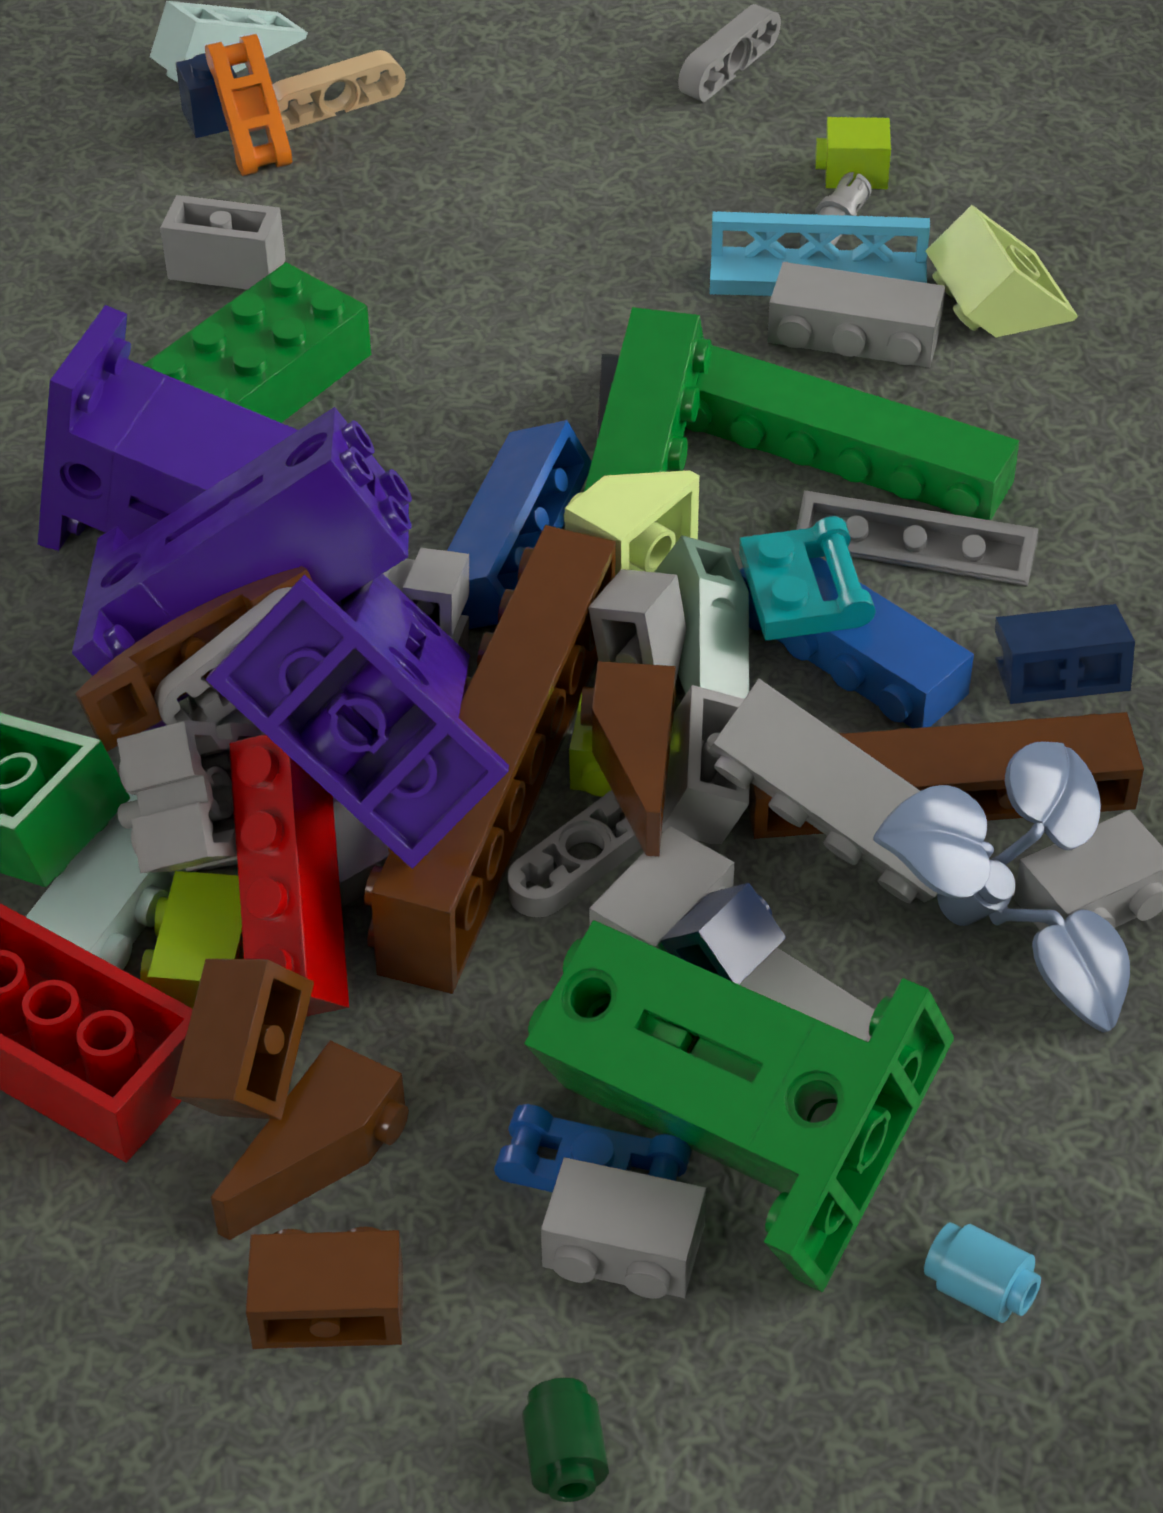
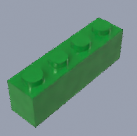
[584,307,712,492]

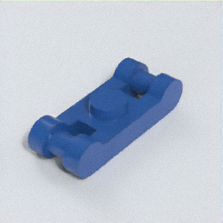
[494,1104,692,1192]

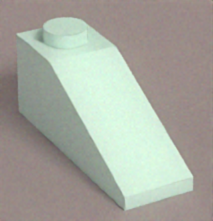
[150,1,308,82]

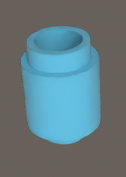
[924,1222,1041,1323]

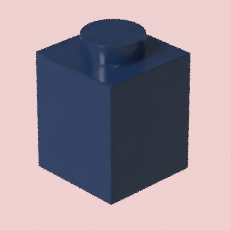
[175,53,238,138]
[659,883,786,984]

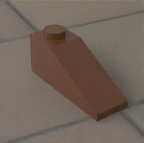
[580,661,676,857]
[211,1040,409,1240]

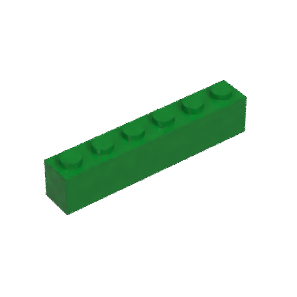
[686,345,1020,521]

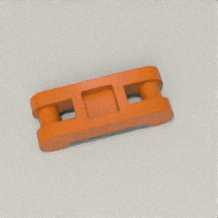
[205,34,292,176]

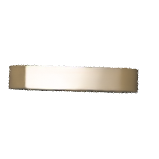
[273,50,406,131]

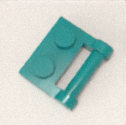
[739,516,876,641]

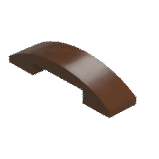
[75,566,313,752]

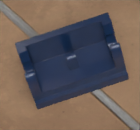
[995,604,1135,704]

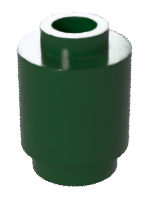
[522,1377,609,1502]

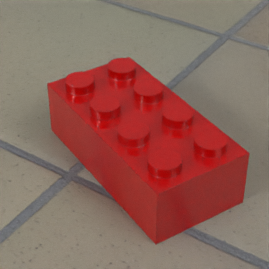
[0,903,193,1163]

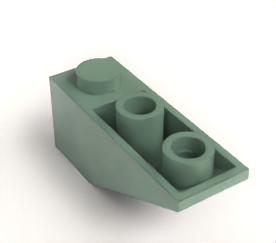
[654,535,749,699]

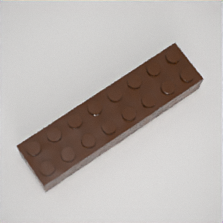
[364,525,616,994]

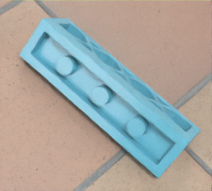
[710,212,930,296]

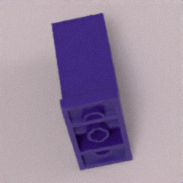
[38,305,298,551]
[72,407,412,732]
[206,574,509,869]

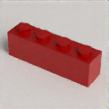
[229,734,349,1017]

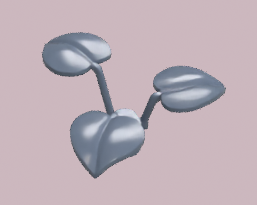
[873,742,1130,1033]

